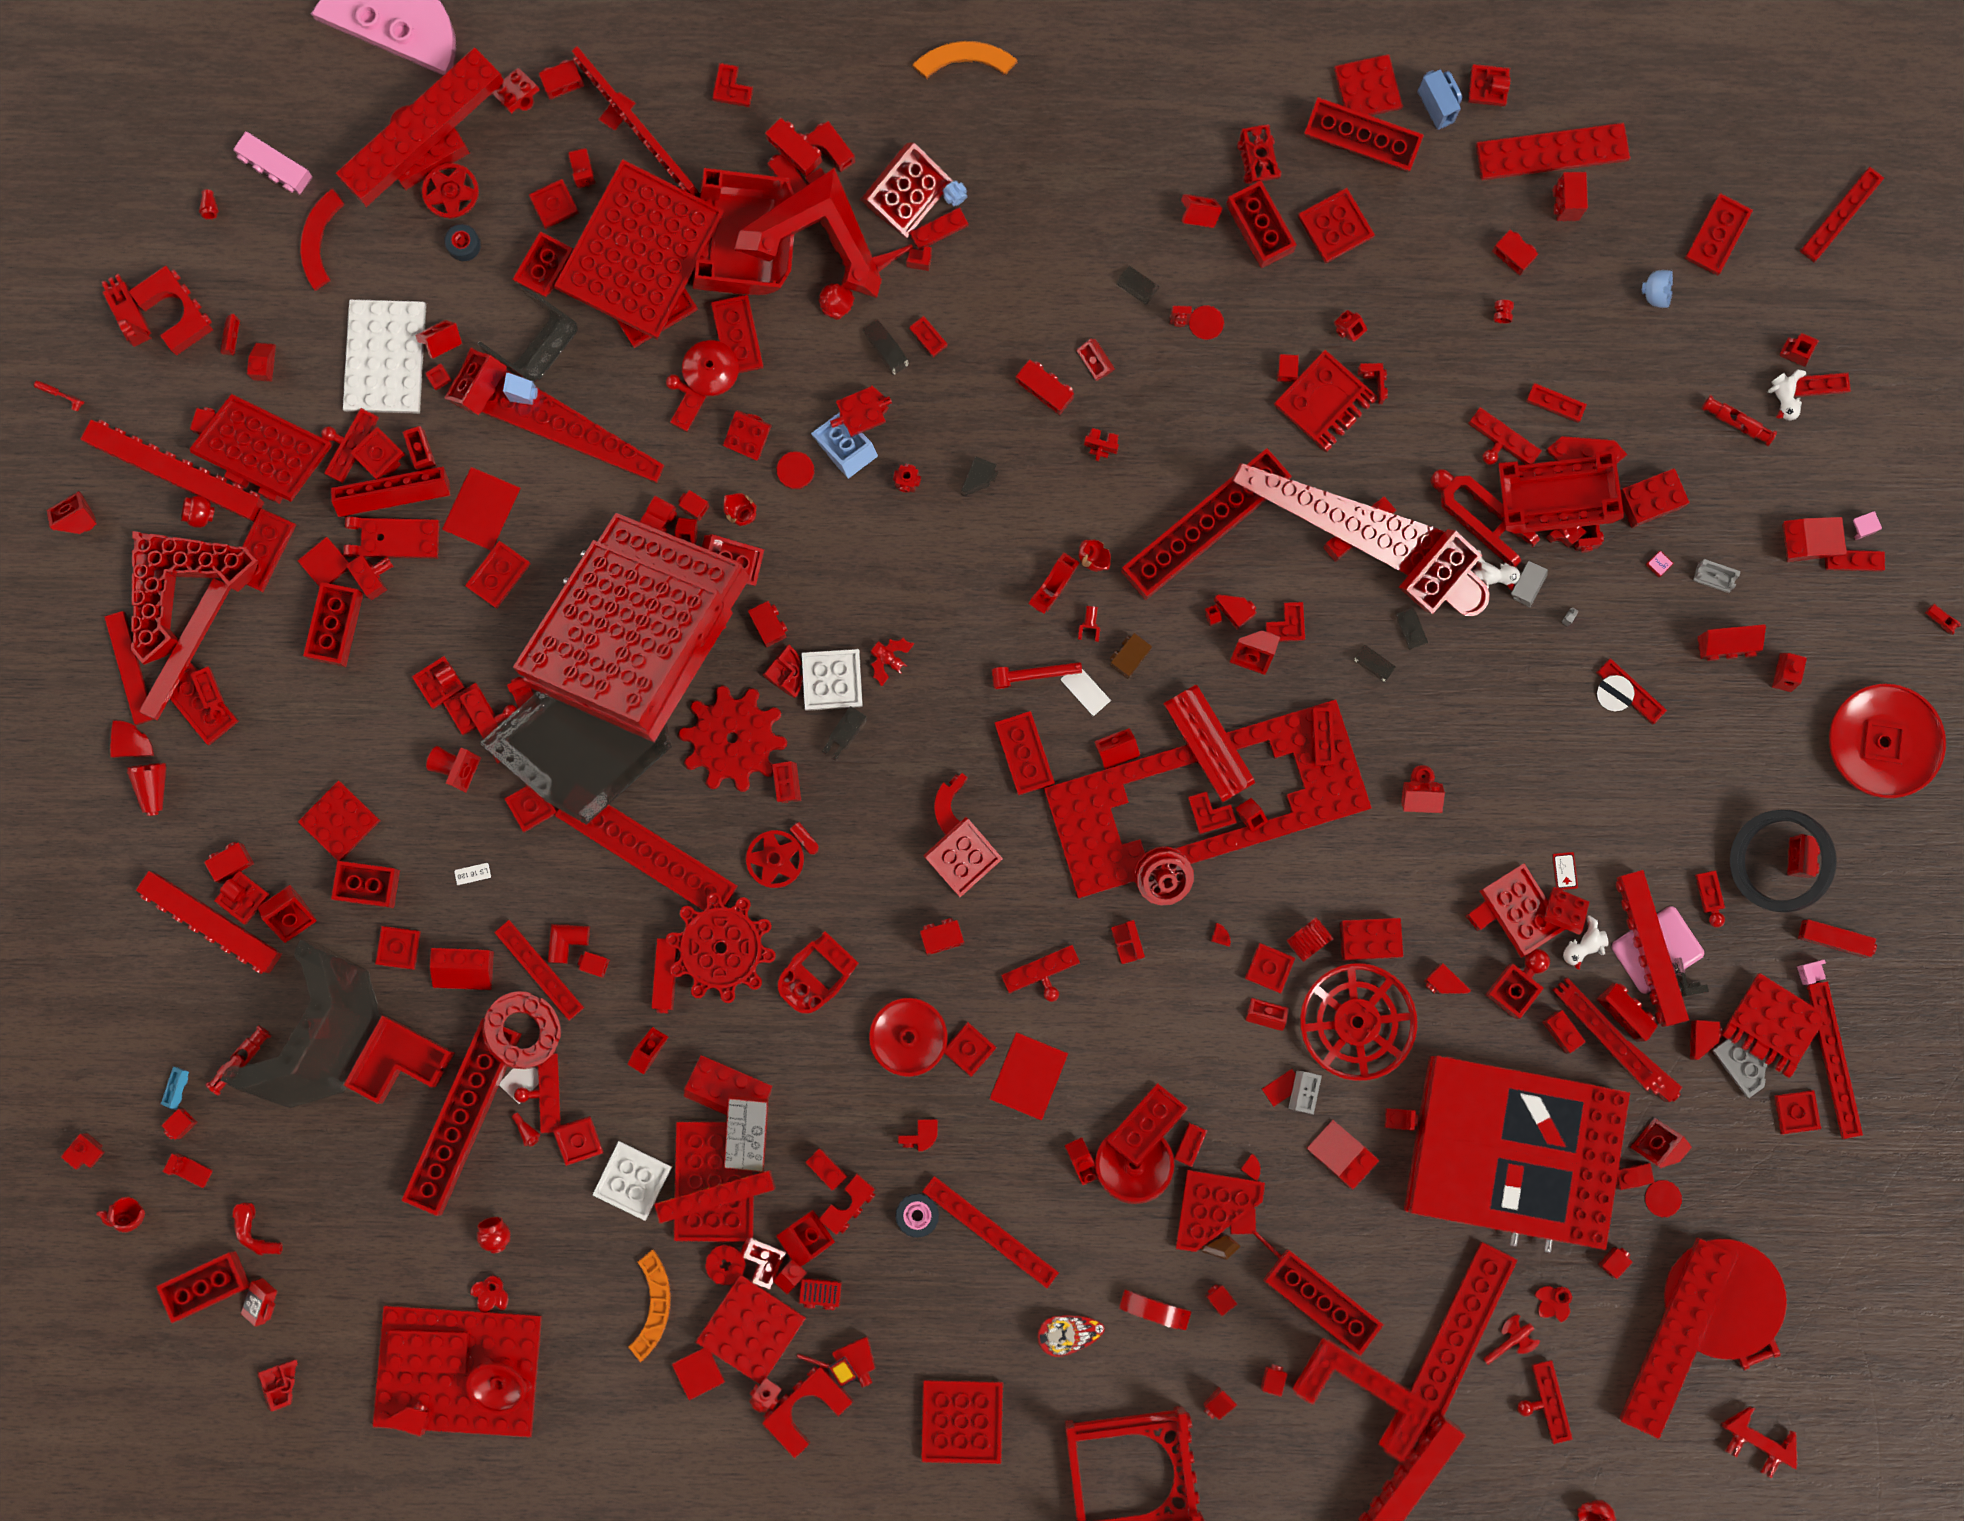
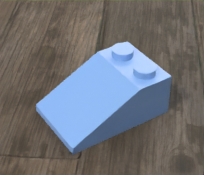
[811,412,878,478]

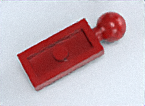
[1695,871,1725,928]

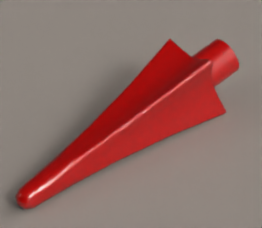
[872,245,913,272]

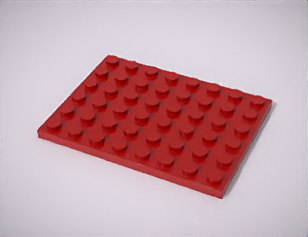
[554,159,724,340]
[373,1306,542,1437]

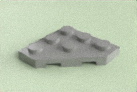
[1712,1032,1769,1098]

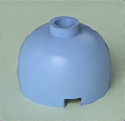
[1642,270,1673,308]

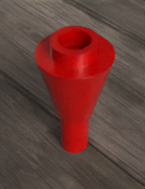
[512,1113,541,1147]

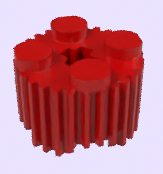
[1287,918,1333,962]

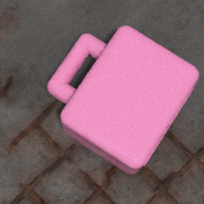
[1611,906,1704,994]

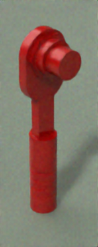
[34,381,85,411]

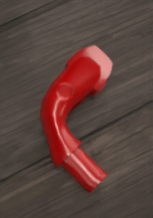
[233,1203,283,1256]

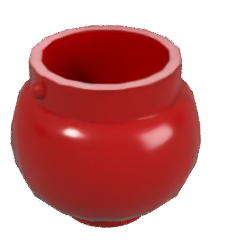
[181,496,214,528]
[477,1217,511,1253]

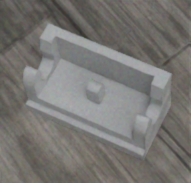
[1693,559,1741,593]
[1511,561,1548,608]
[1288,1071,1322,1114]

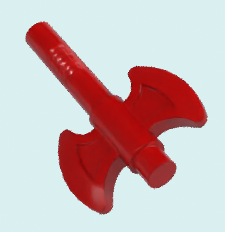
[1483,1315,1540,1365]

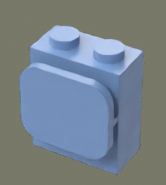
[1418,69,1462,130]

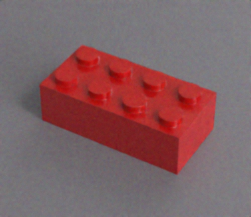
[1226,181,1297,269]
[303,582,363,667]
[684,1055,772,1115]
[156,1251,250,1323]

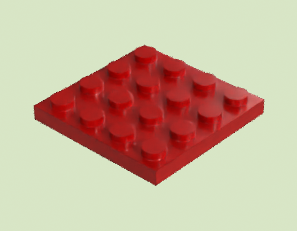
[696,1274,806,1385]
[922,1380,1003,1464]

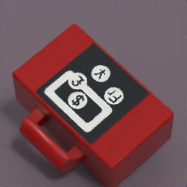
[241,1278,277,1327]

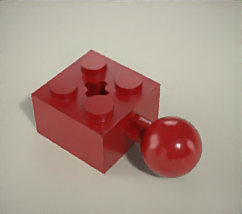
[1485,949,1550,1019]

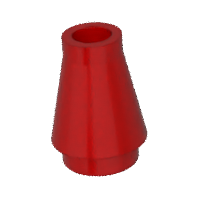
[199,190,219,219]

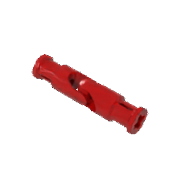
[1702,395,1777,446]
[205,1025,272,1096]

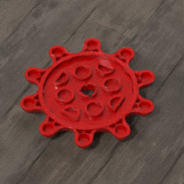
[678,685,787,792]
[666,893,776,1003]

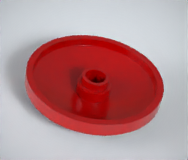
[869,998,948,1076]
[1096,1131,1174,1204]

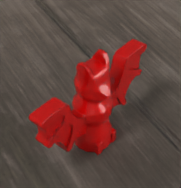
[870,638,914,686]

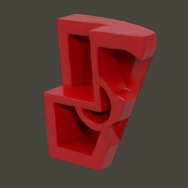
[257,1359,297,1412]

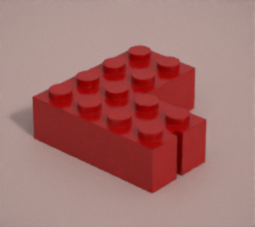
[344,1016,455,1104]

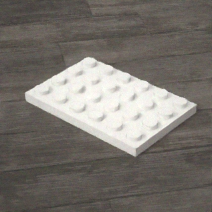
[343,300,426,413]

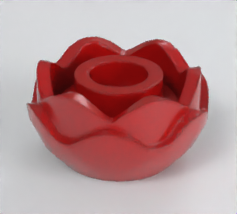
[1411,765,1435,783]

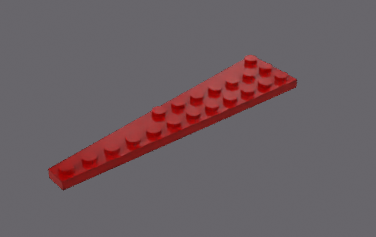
[461,347,664,483]

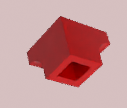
[1779,333,1819,367]
[1546,527,1586,548]
[61,1133,105,1169]

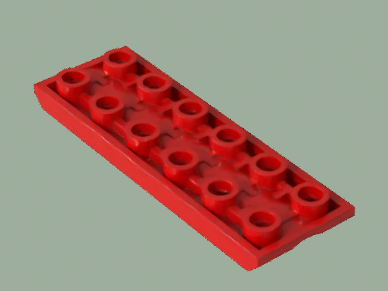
[1163,684,1256,802]

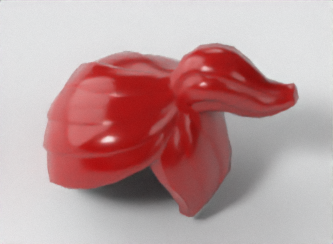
[96,1197,145,1232]

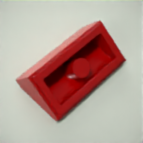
[220,314,240,356]
[1076,339,1115,381]
[1246,998,1289,1031]

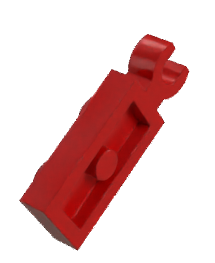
[191,666,226,720]

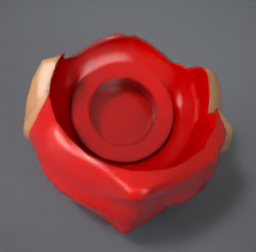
[724,493,757,526]
[1079,539,1111,572]

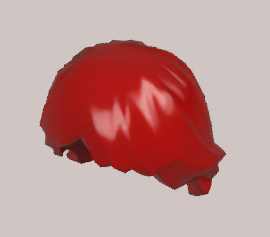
[819,283,855,320]
[1577,1500,1616,1521]

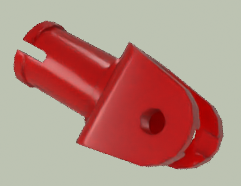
[1078,606,1100,642]

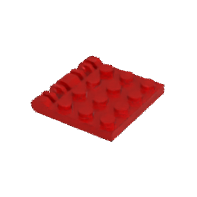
[1274,350,1378,452]
[1722,973,1827,1078]

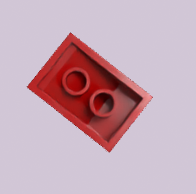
[513,231,574,297]
[1783,517,1847,562]
[702,534,764,586]
[1306,1120,1379,1190]

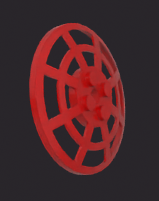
[1300,964,1417,1081]

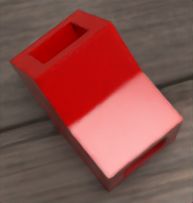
[1205,605,1222,626]

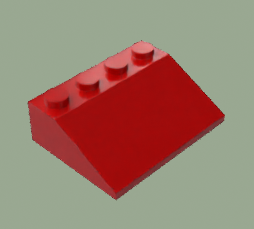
[860,142,953,238]

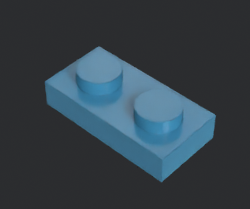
[161,1067,189,1110]

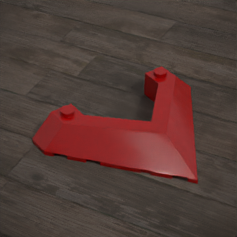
[734,168,882,298]
[131,531,258,665]

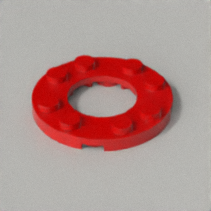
[482,992,561,1069]

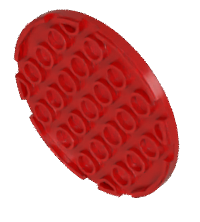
[1664,1239,1787,1359]

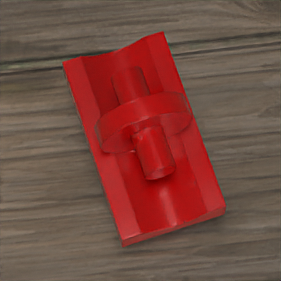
[1084,428,1119,462]

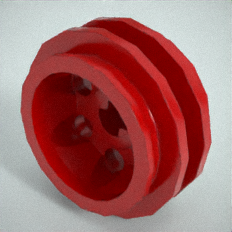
[1135,846,1194,906]

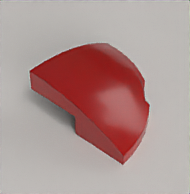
[763,645,803,698]
[110,721,154,758]

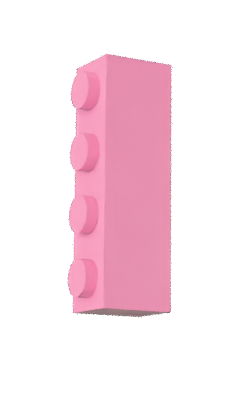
[233,132,312,194]

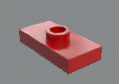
[1174,1123,1207,1167]

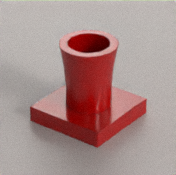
[426,746,481,793]

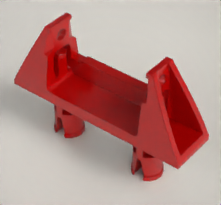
[1720,1406,1797,1479]

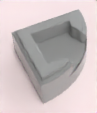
[1562,607,1578,626]

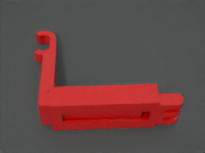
[101,274,151,347]

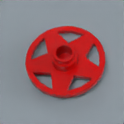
[422,163,479,218]
[746,830,804,888]

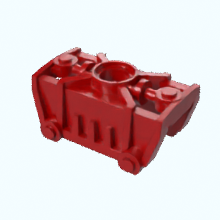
[1237,124,1281,184]

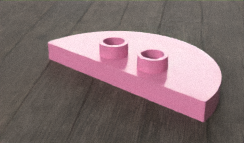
[312,0,456,75]

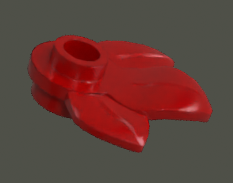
[470,1276,508,1312]
[1535,1286,1572,1323]

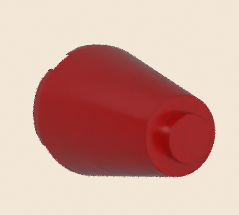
[127,763,167,816]

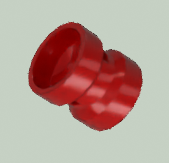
[1494,300,1514,324]

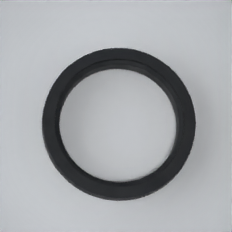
[1730,809,1837,912]

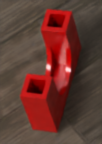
[768,121,855,194]
[129,266,214,356]
[762,1366,854,1458]

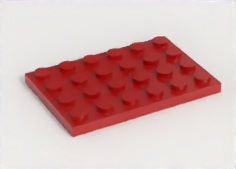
[190,394,332,502]
[674,1122,754,1242]

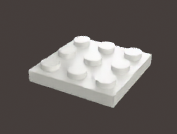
[802,649,863,711]
[593,1141,672,1221]

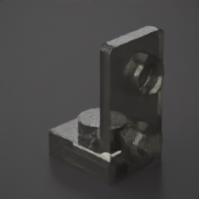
[1672,957,1709,997]

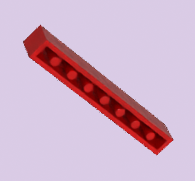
[1616,870,1689,1027]
[136,871,282,974]

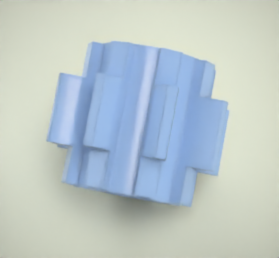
[943,181,967,206]

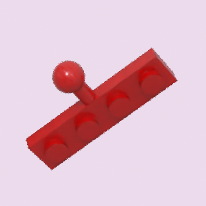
[666,362,713,432]
[1468,407,1542,465]
[321,408,379,484]
[460,687,519,764]
[1001,945,1080,1002]
[514,1053,561,1133]
[1517,1360,1573,1444]

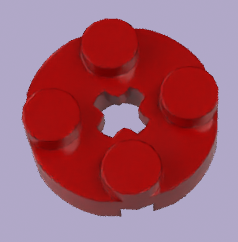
[706,1245,746,1285]

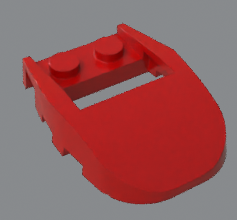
[778,931,858,1013]

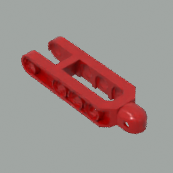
[1431,469,1540,567]

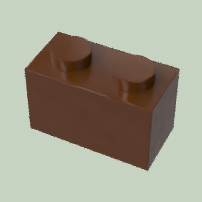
[1110,633,1152,679]

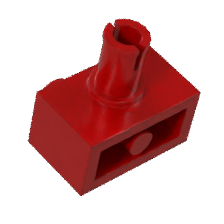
[346,555,394,600]

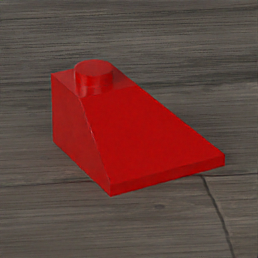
[46,491,96,534]
[1230,631,1280,675]
[1630,1118,1692,1168]

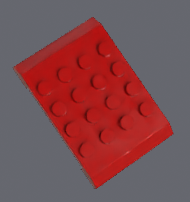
[1499,450,1624,534]

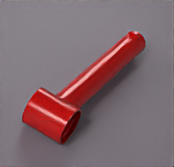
[991,662,1082,689]

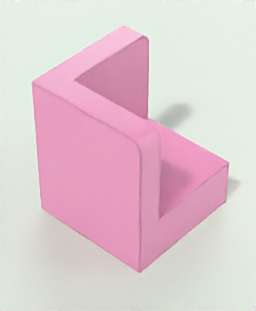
[1853,511,1882,540]
[1797,959,1826,985]

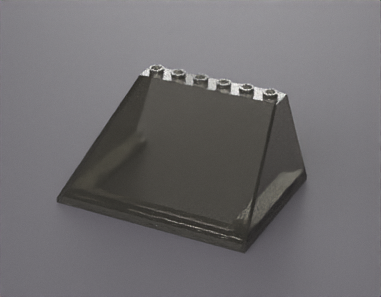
[480,691,672,825]

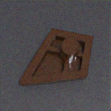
[1201,1234,1241,1260]

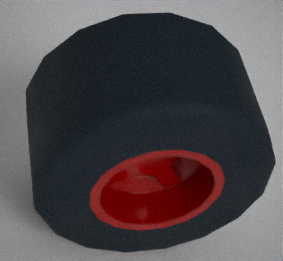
[444,224,481,261]

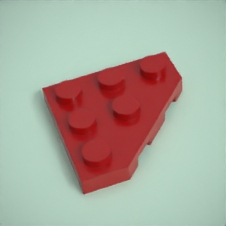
[1546,436,1628,463]

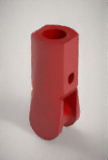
[1925,603,1961,635]
[790,822,819,855]

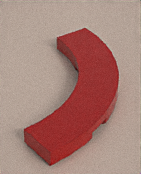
[301,188,345,291]

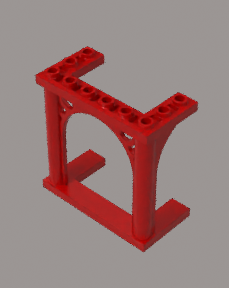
[1292,1338,1435,1462]
[1065,1406,1205,1521]

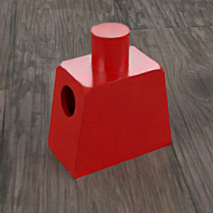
[1772,653,1807,692]
[832,1336,875,1387]

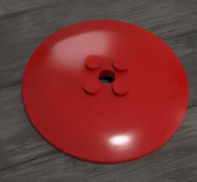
[1829,684,1946,799]

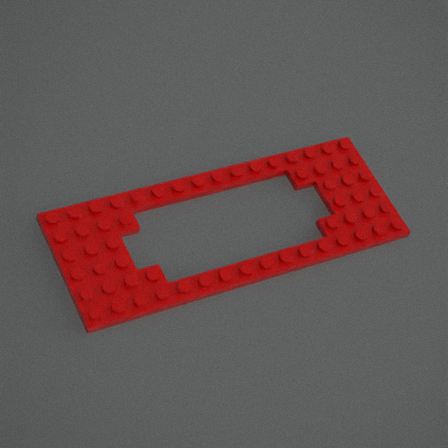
[1044,700,1372,899]

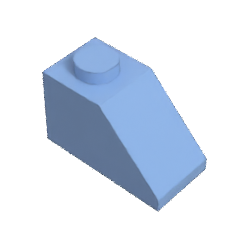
[503,373,537,405]

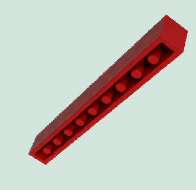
[81,420,265,522]

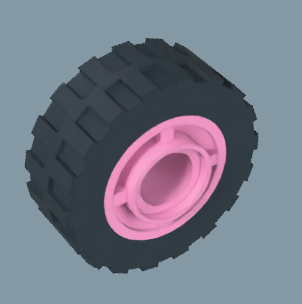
[896,1194,939,1238]

